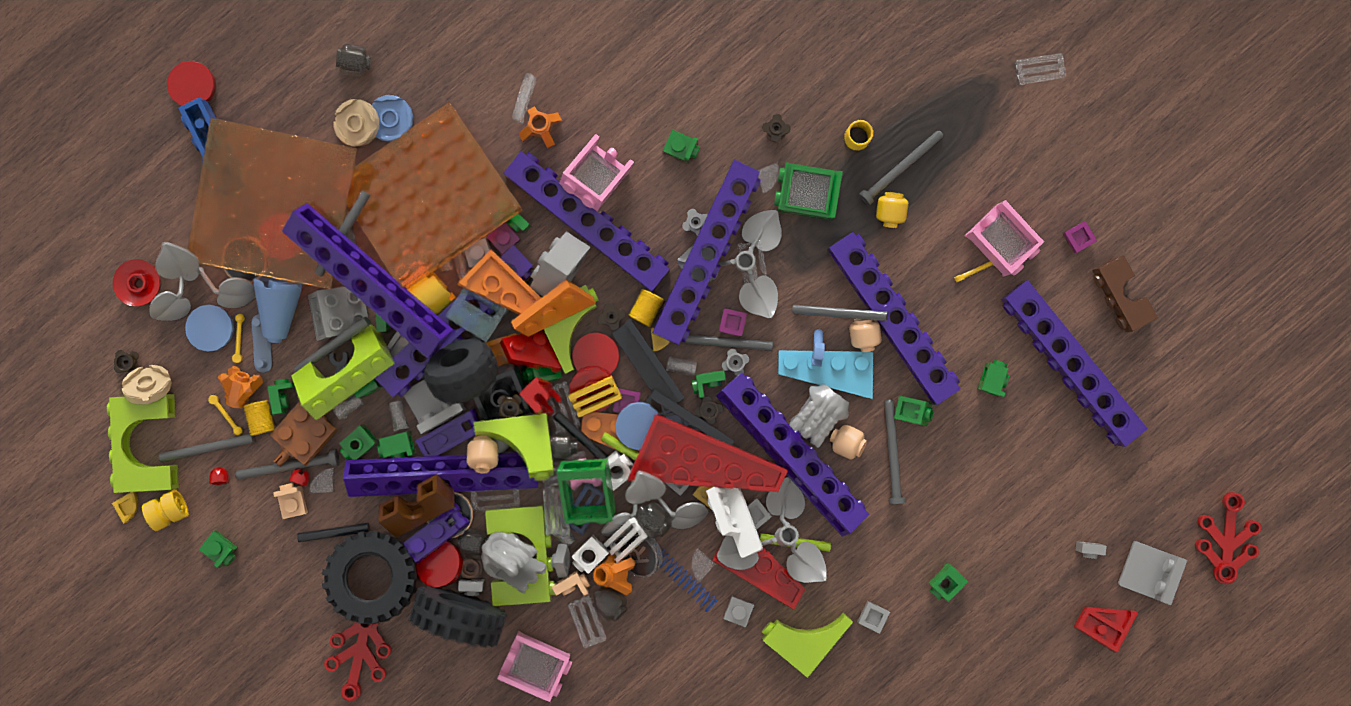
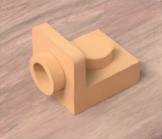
[273,483,308,519]
[552,570,591,596]

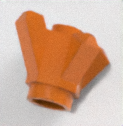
[519,106,562,149]
[218,366,263,408]
[593,553,636,596]

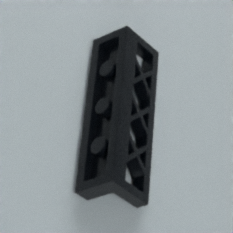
[612,319,685,411]
[644,388,735,445]

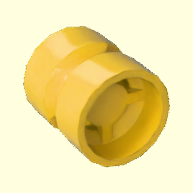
[142,489,189,531]

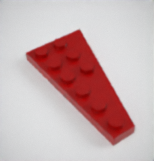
[627,413,788,492]

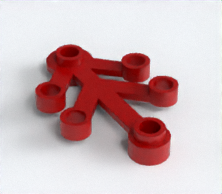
[1195,492,1261,585]
[324,622,392,702]

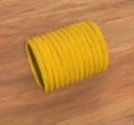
[844,120,873,151]
[628,289,664,327]
[243,400,275,436]

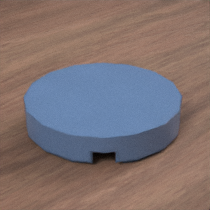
[372,95,414,143]
[185,305,235,352]
[615,402,660,450]

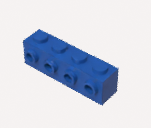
[178,97,250,196]

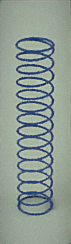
[651,541,718,612]

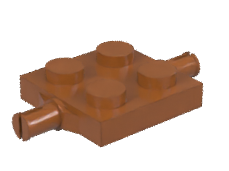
[270,401,338,467]

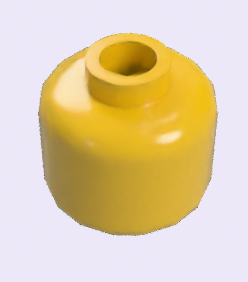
[876,192,909,228]

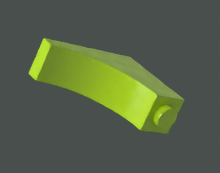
[544,285,599,374]
[474,413,554,481]
[762,613,853,678]

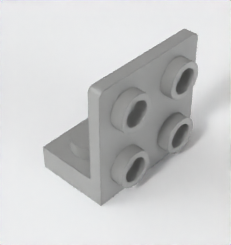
[308,287,368,341]
[404,379,467,434]
[1118,541,1187,605]

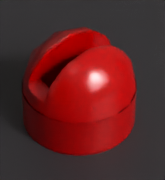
[209,467,229,485]
[289,468,310,487]

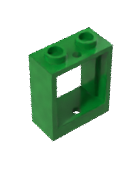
[557,459,616,525]

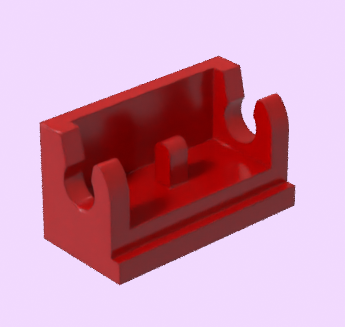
[519,377,562,416]

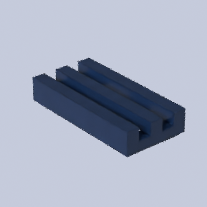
[563,483,605,535]

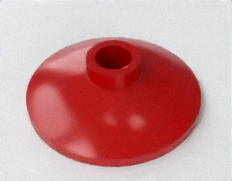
[113,259,161,306]

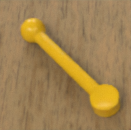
[955,261,994,282]
[232,314,245,363]
[208,395,243,436]

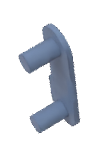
[251,314,273,373]

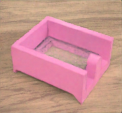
[559,134,634,211]
[965,200,1044,277]
[497,630,572,702]

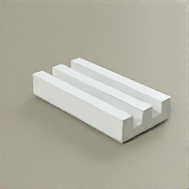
[604,517,648,563]

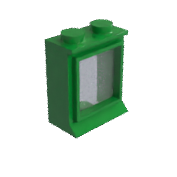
[774,162,843,221]

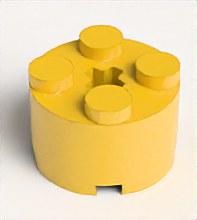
[403,264,456,316]

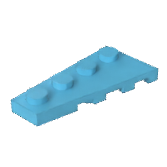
[778,350,873,399]

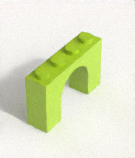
[291,324,395,420]
[107,394,179,493]
[485,504,555,606]

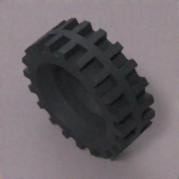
[322,531,418,624]
[409,586,507,648]

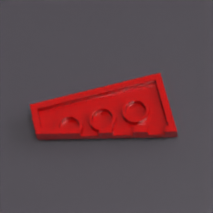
[712,536,805,610]

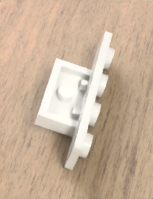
[706,486,763,558]

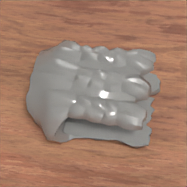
[789,384,849,448]
[481,532,547,593]

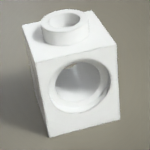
[599,450,633,491]
[572,535,609,574]

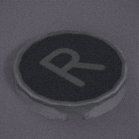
[620,532,663,578]

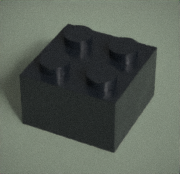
[474,363,532,421]

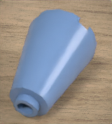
[254,276,303,343]

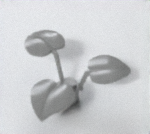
[677,210,782,318]
[149,242,256,321]
[601,471,710,537]
[717,477,827,583]

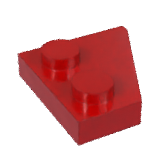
[500,329,562,372]
[1074,607,1138,653]

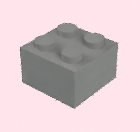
[530,231,590,297]

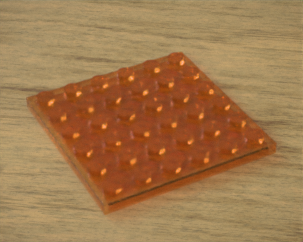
[333,102,523,289]
[187,118,358,289]

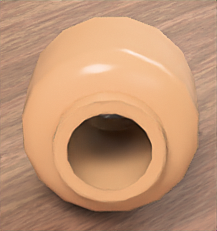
[849,319,882,352]
[830,425,867,460]
[467,436,498,473]

